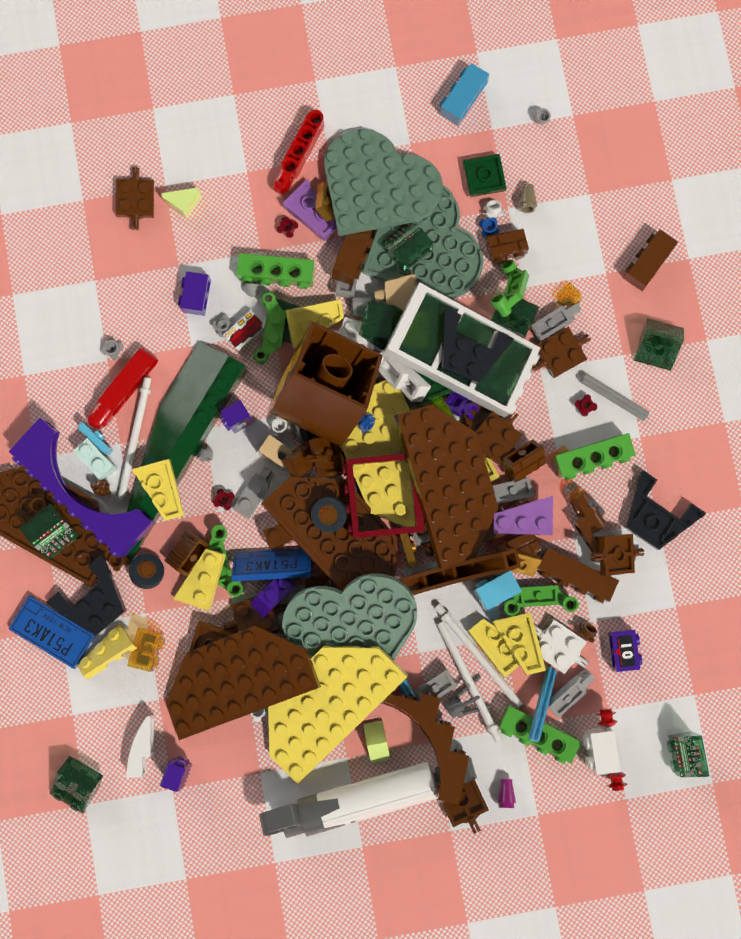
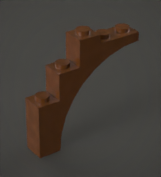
[398,548,521,596]
[381,692,469,807]

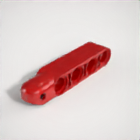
[273,110,324,195]
[87,347,158,429]

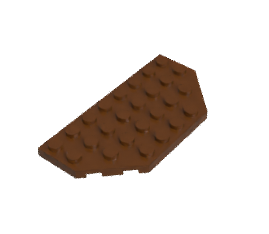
[394,405,498,568]
[0,466,111,587]
[261,477,397,591]
[166,625,321,740]

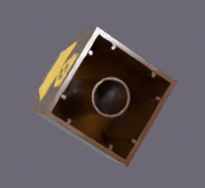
[268,321,383,446]

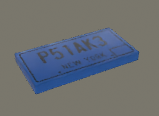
[232,548,311,581]
[9,596,95,669]

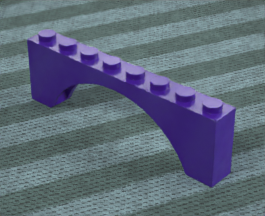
[8,417,156,557]

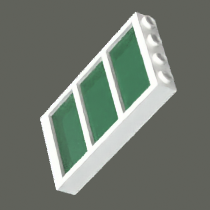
[383,282,540,418]

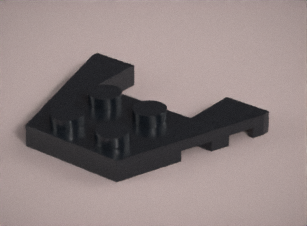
[441,308,514,384]
[625,470,706,550]
[46,554,127,636]

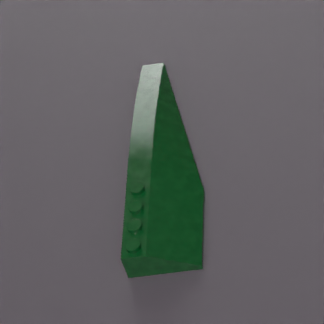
[117,342,247,565]

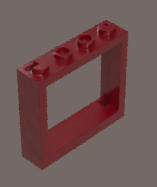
[343,454,425,539]

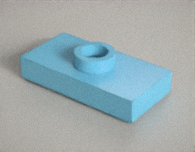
[78,422,113,455]

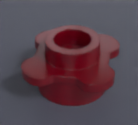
[277,217,299,238]
[574,394,597,417]
[213,489,235,511]

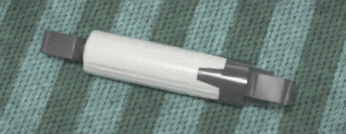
[259,758,477,838]

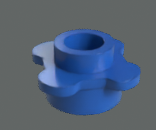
[479,217,499,237]
[357,413,376,433]

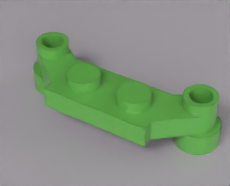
[490,259,529,317]
[254,292,286,364]
[207,525,244,597]
[503,585,579,616]

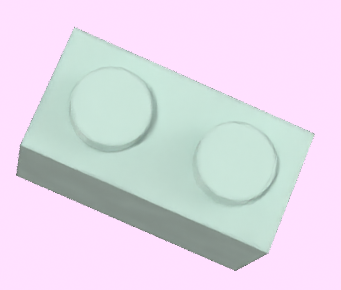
[73,438,118,481]

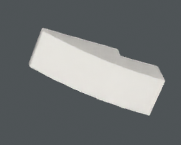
[379,350,431,402]
[126,715,154,778]

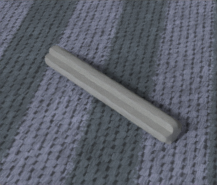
[581,374,650,421]

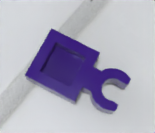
[442,391,479,420]

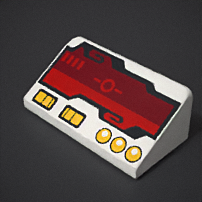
[223,310,265,351]

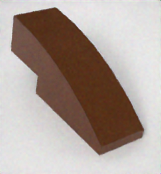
[283,435,321,477]

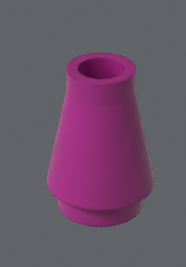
[496,779,516,808]

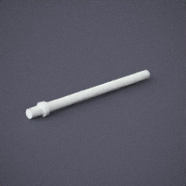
[117,377,151,501]
[434,603,523,708]
[437,621,502,743]

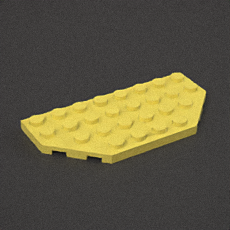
[341,376,428,533]
[268,646,408,784]

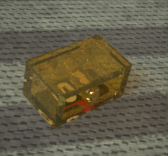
[127,627,165,672]

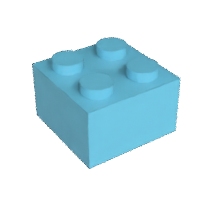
[473,571,522,610]

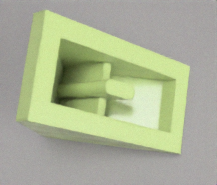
[162,187,202,218]
[363,720,391,764]

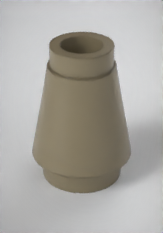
[518,183,537,213]

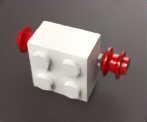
[581,708,627,791]

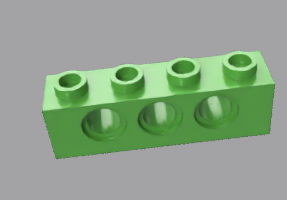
[237,253,315,289]
[552,433,636,480]
[498,705,581,764]

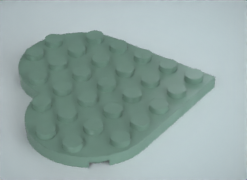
[324,129,443,236]
[363,185,483,299]
[282,573,417,660]

